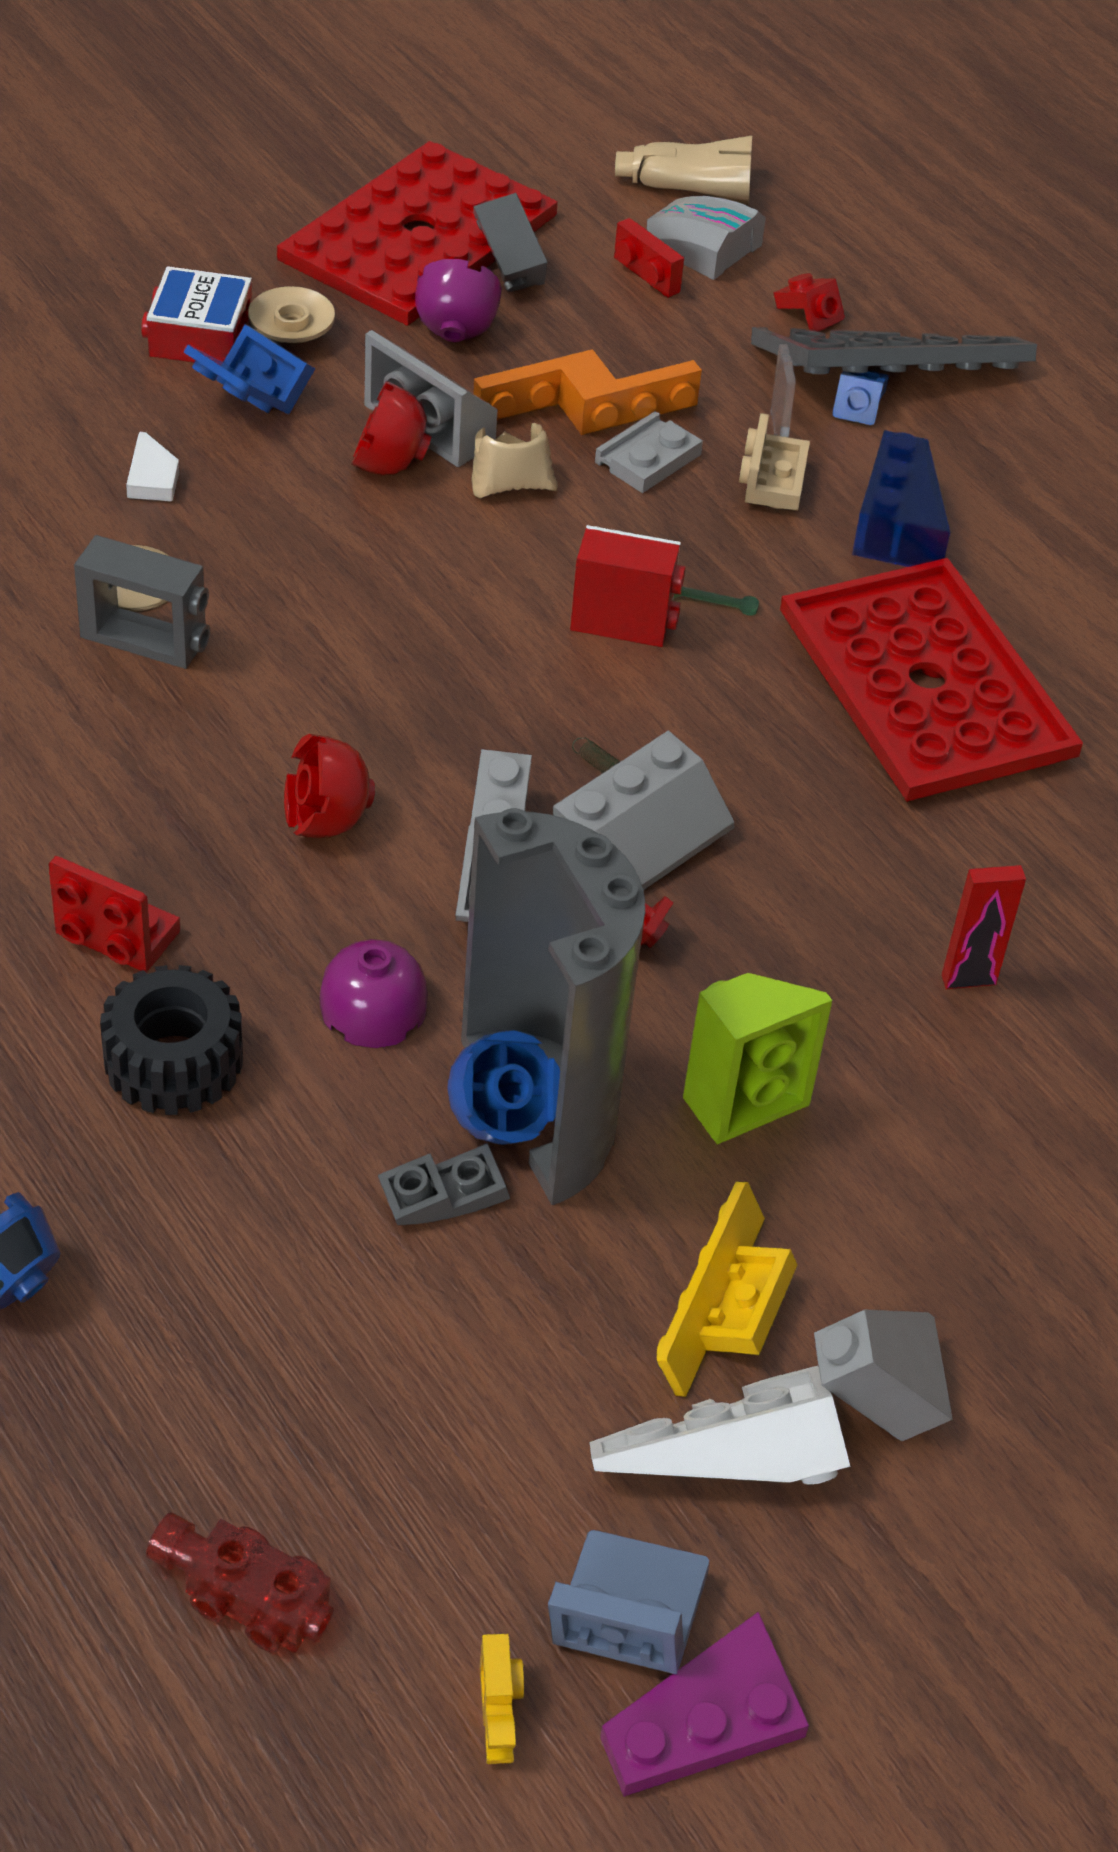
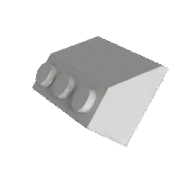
[364,330,498,468]
[553,730,734,890]

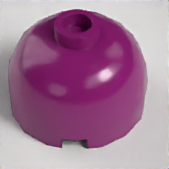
[415,259,502,342]
[320,939,428,1048]

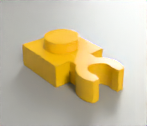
[480,1634,524,1764]

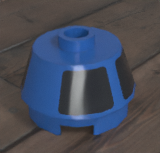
[0,1192,61,1310]

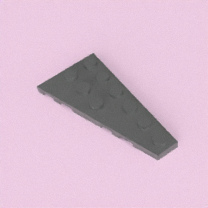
[751,327,1037,374]

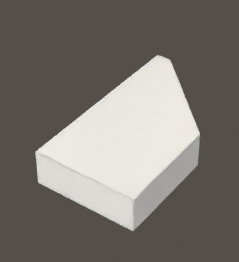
[126,432,179,501]

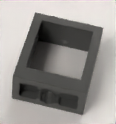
[74,535,210,669]

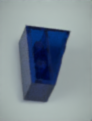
[852,430,951,567]

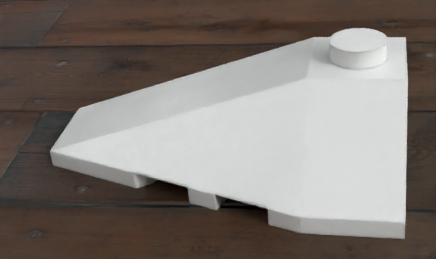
[589,1365,851,1484]

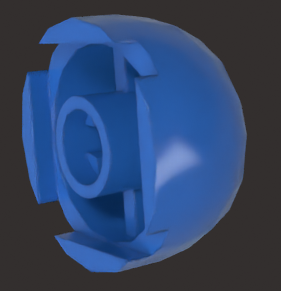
[447,1030,560,1145]

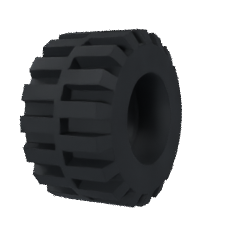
[100,965,243,1115]

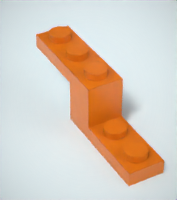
[473,349,702,435]

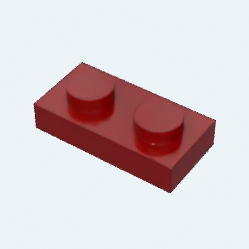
[614,217,684,298]

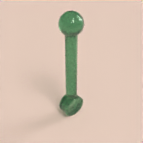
[674,587,759,615]

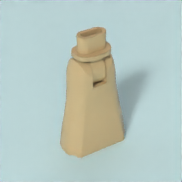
[615,136,752,205]

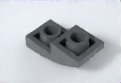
[378,1144,510,1225]

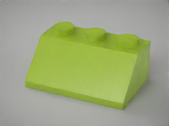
[683,973,832,1145]

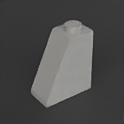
[814,1309,953,1441]

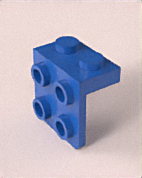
[184,324,315,415]

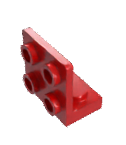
[48,856,180,973]

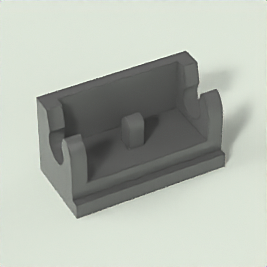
[473,193,547,292]

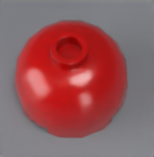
[351,381,432,476]
[284,734,375,838]

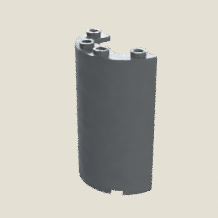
[461,808,645,1205]

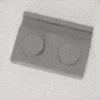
[595,411,703,493]

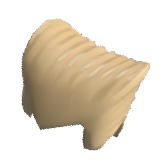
[471,423,558,498]

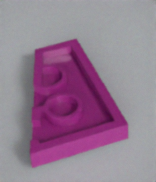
[600,1612,809,1797]

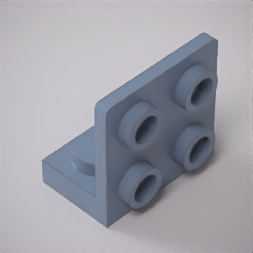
[548,1530,709,1675]

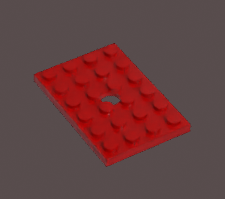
[277,141,558,326]
[780,558,1083,802]

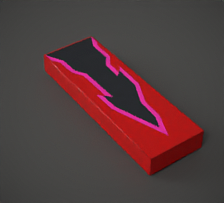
[941,865,1026,989]

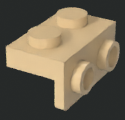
[739,413,810,511]

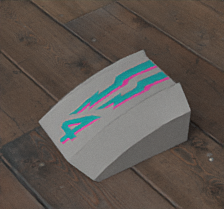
[647,196,766,280]

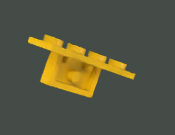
[657,1182,798,1397]

